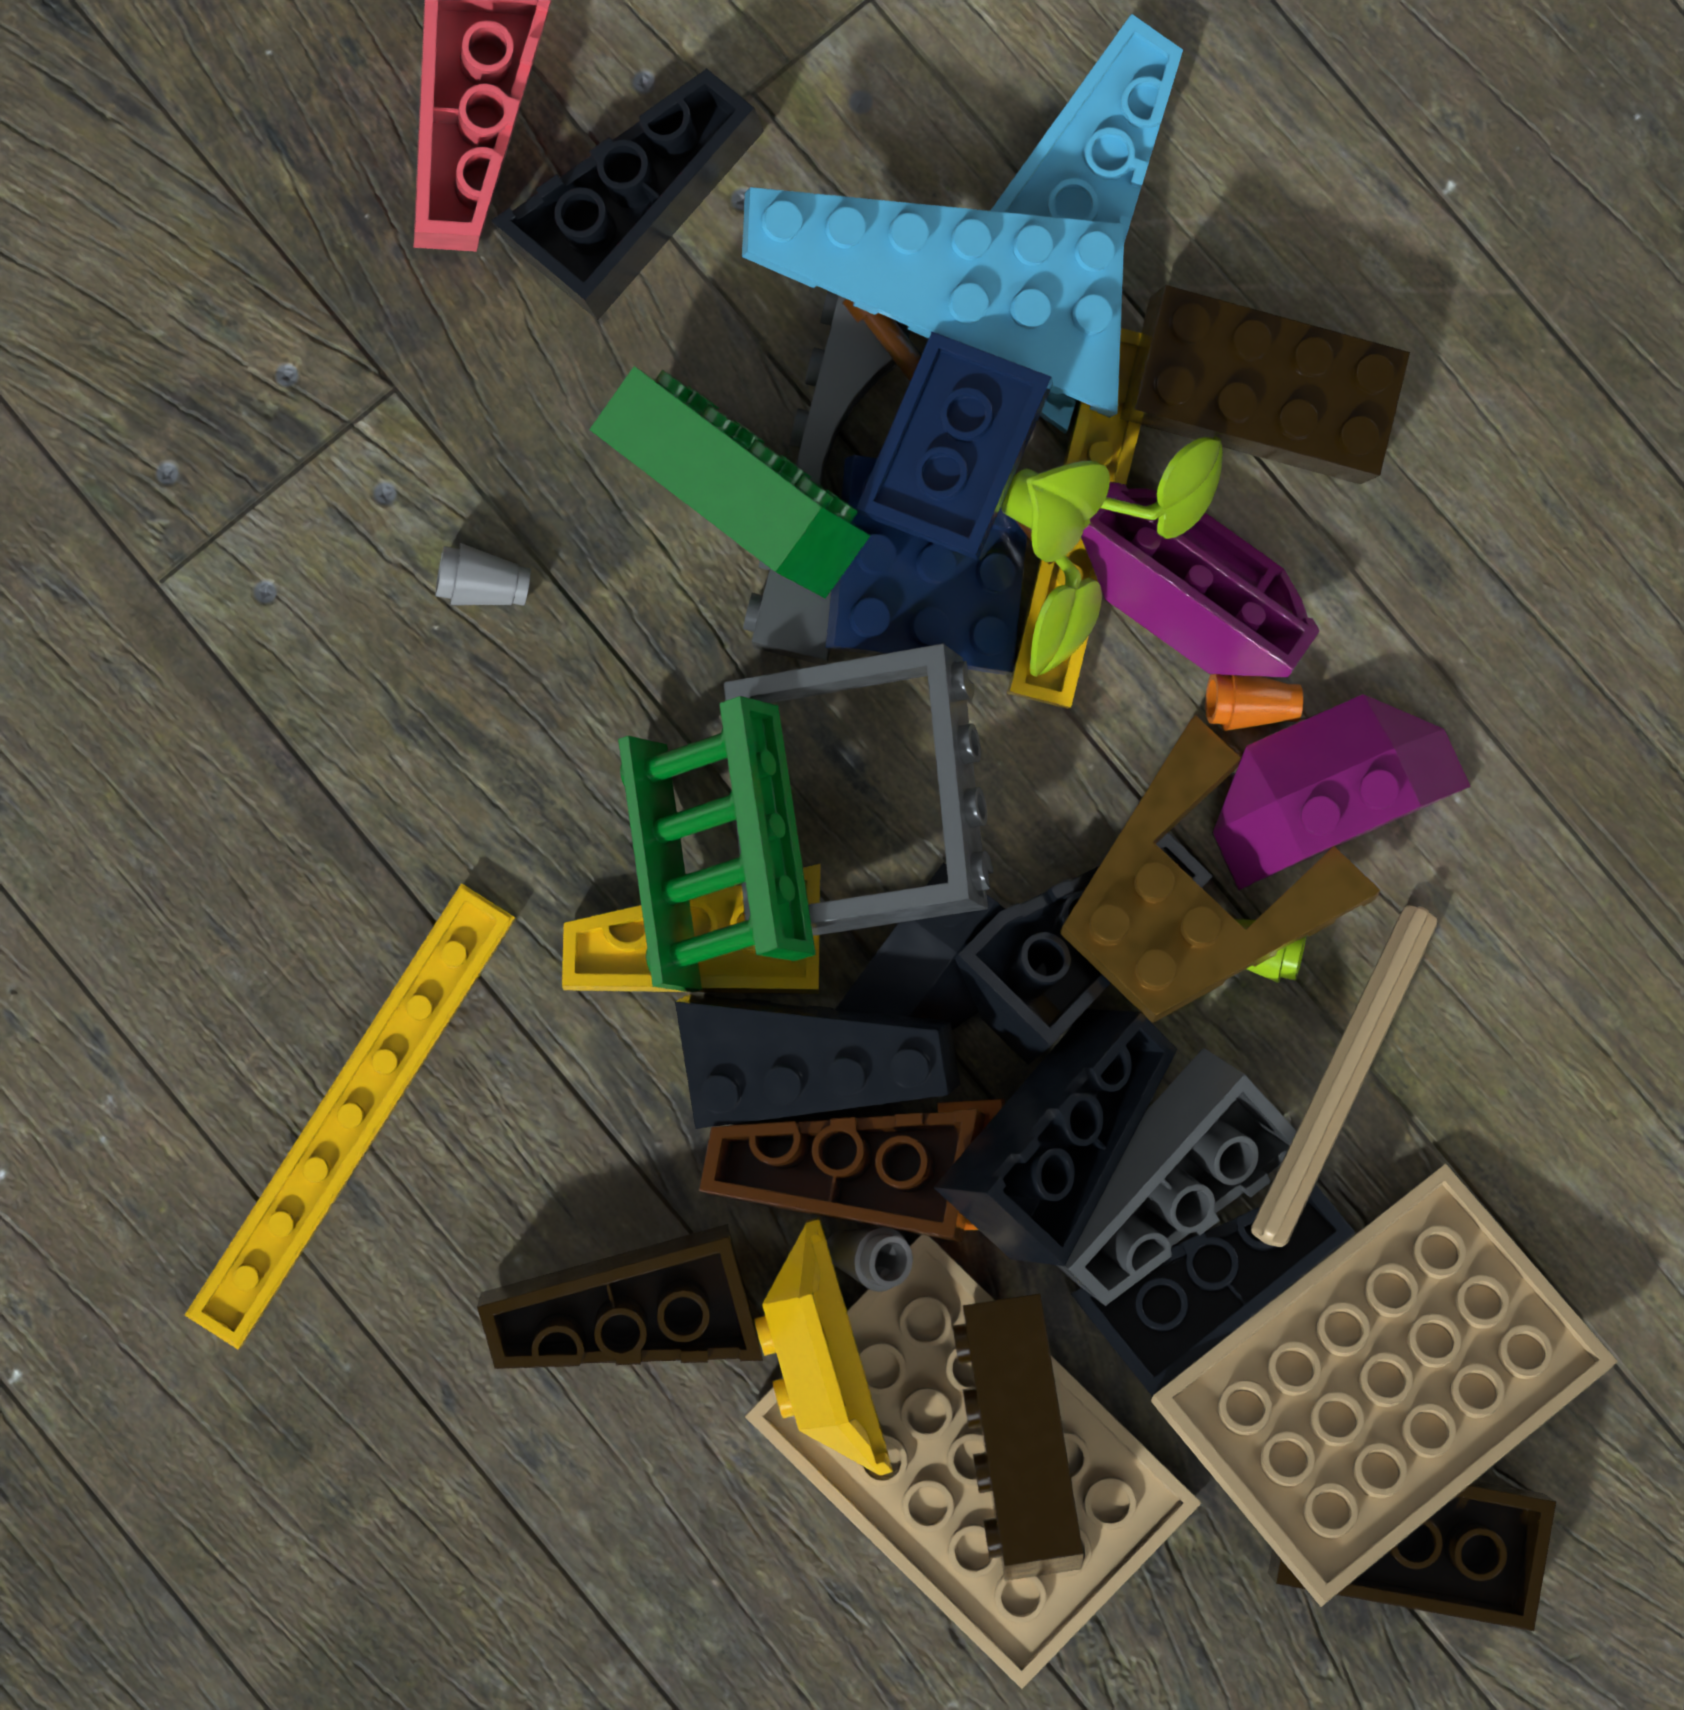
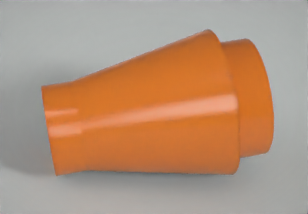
[1205,674,1303,731]

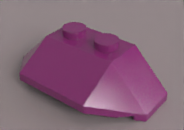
[1081,482,1320,677]
[1212,694,1471,891]

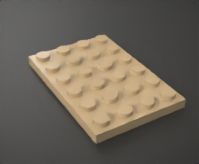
[1151,1163,1618,1607]
[745,1234,1201,1689]

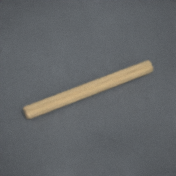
[1251,905,1437,1247]

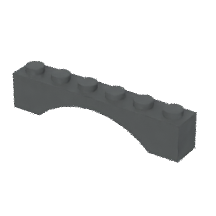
[743,291,911,665]

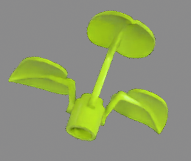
[1001,436,1223,677]

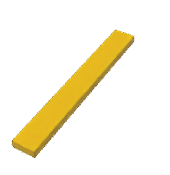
[185,883,517,1350]

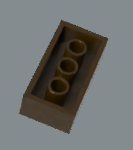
[1120,285,1410,484]
[1268,1481,1556,1631]

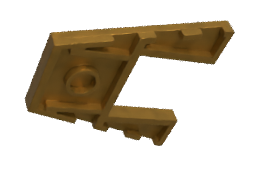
[1060,715,1380,1023]

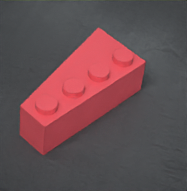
[413,0,552,252]

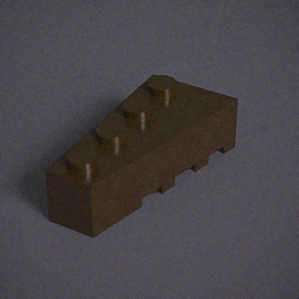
[952,1293,1083,1581]

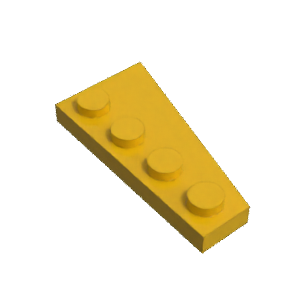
[562,864,821,994]

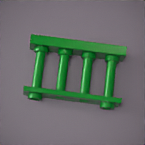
[618,696,816,993]

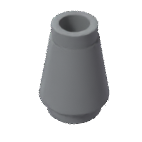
[435,543,531,606]
[827,1227,913,1292]

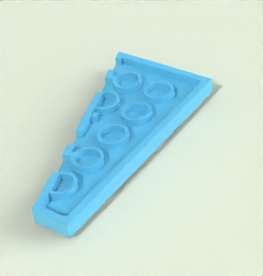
[990,14,1183,434]
[742,187,1125,418]

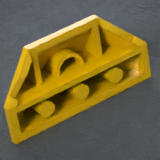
[754,1217,893,1475]

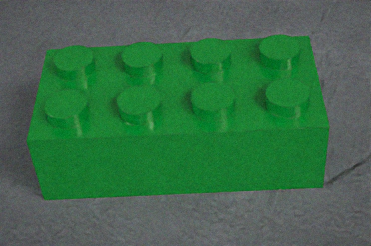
[589,366,870,599]

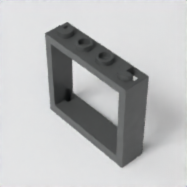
[724,644,994,936]

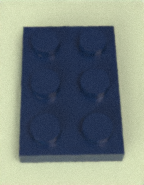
[856,332,1053,560]

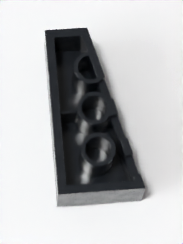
[675,992,960,1129]

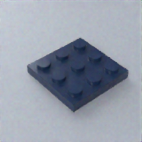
[825,455,1027,675]

